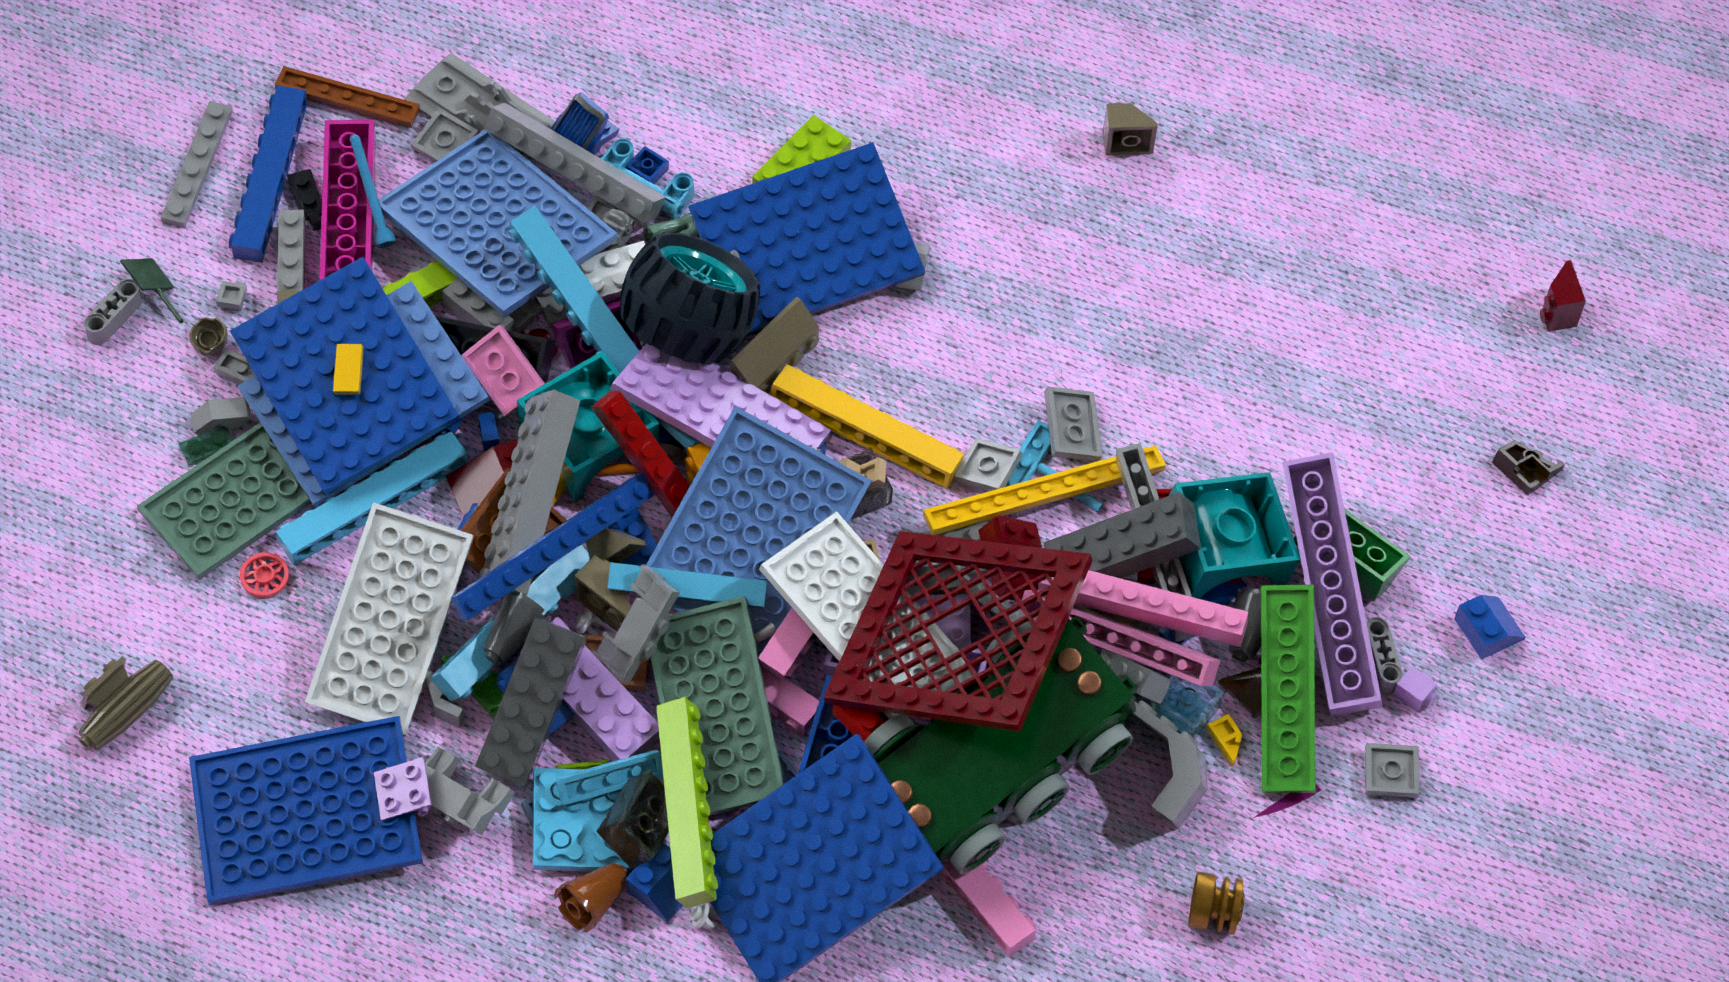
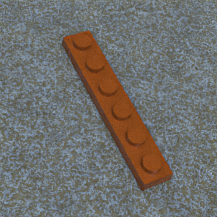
[275,66,420,128]

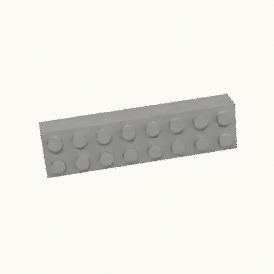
[478,390,580,600]

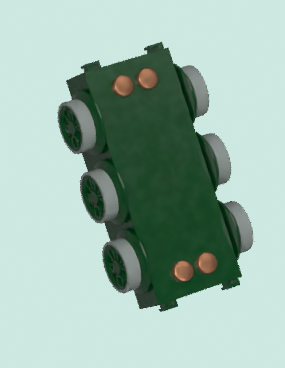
[864,615,1138,875]

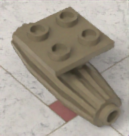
[79,656,173,750]

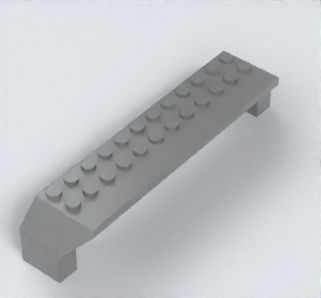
[906,564,1208,828]

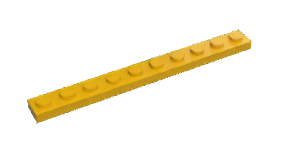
[923,445,1166,535]

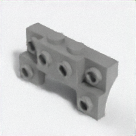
[593,565,680,682]
[425,746,515,835]

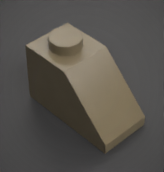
[586,527,647,563]

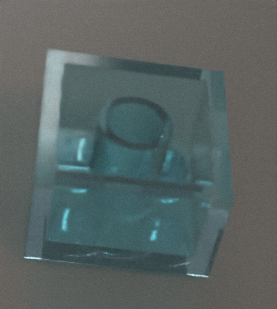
[1151,675,1224,739]

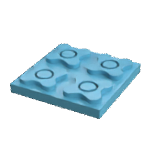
[533,768,641,873]

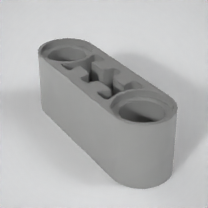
[84,279,142,345]
[1367,617,1403,695]

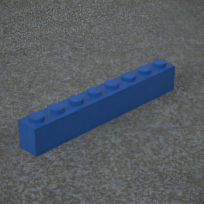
[229,85,308,263]

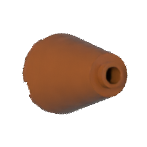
[554,863,629,932]

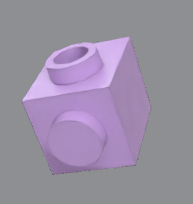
[1393,666,1437,713]

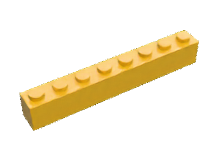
[770,364,964,489]

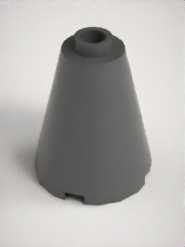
[1228,587,1261,662]
[483,590,551,665]

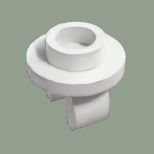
[574,611,602,635]
[690,903,717,930]

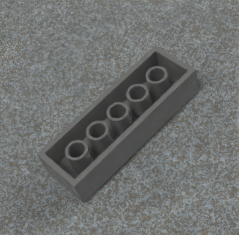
[1044,492,1201,578]
[475,618,588,787]

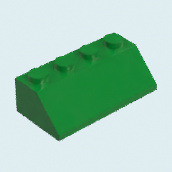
[1294,509,1411,601]

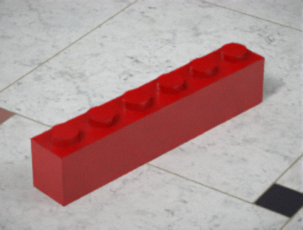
[591,391,690,518]

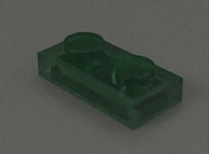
[178,426,233,467]

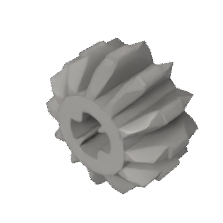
[601,209,634,250]

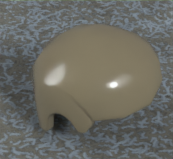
[189,317,228,355]

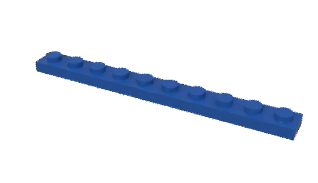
[451,473,654,621]

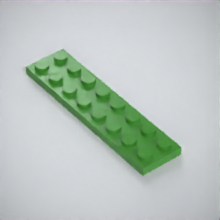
[1261,584,1316,793]

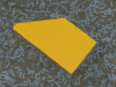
[1205,714,1242,767]

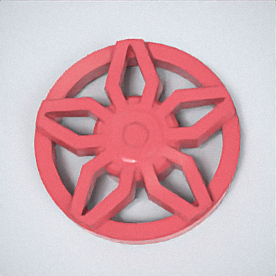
[240,553,289,598]

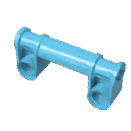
[601,138,695,219]

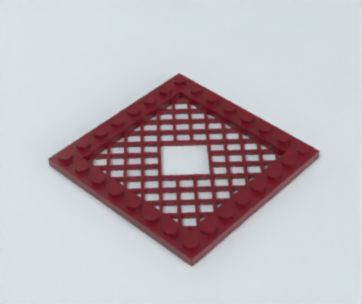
[823,531,1093,732]

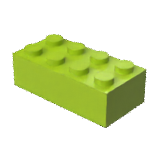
[752,115,851,184]

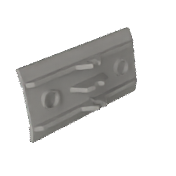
[405,53,555,160]

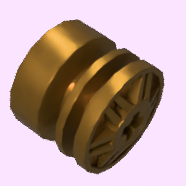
[1188,871,1245,935]

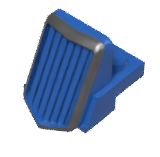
[551,92,619,155]

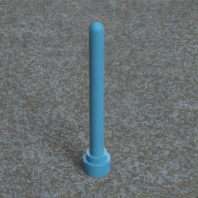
[350,135,396,248]

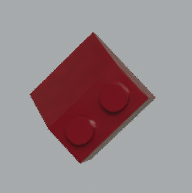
[1540,260,1586,332]

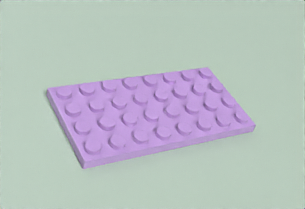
[610,343,831,449]

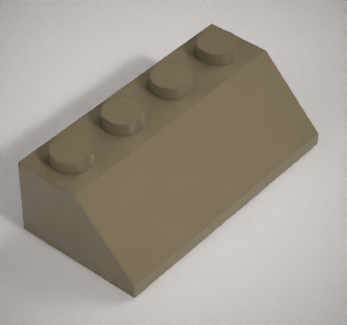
[731,297,819,394]

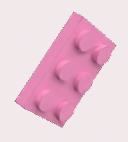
[461,325,545,417]

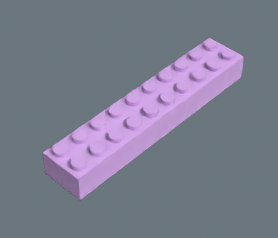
[1282,452,1383,717]

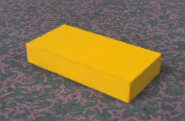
[333,344,364,395]

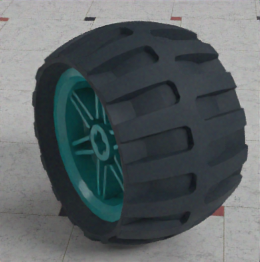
[620,232,760,365]

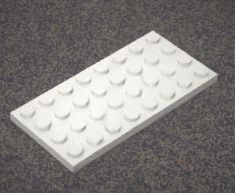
[305,502,474,735]
[759,512,974,719]

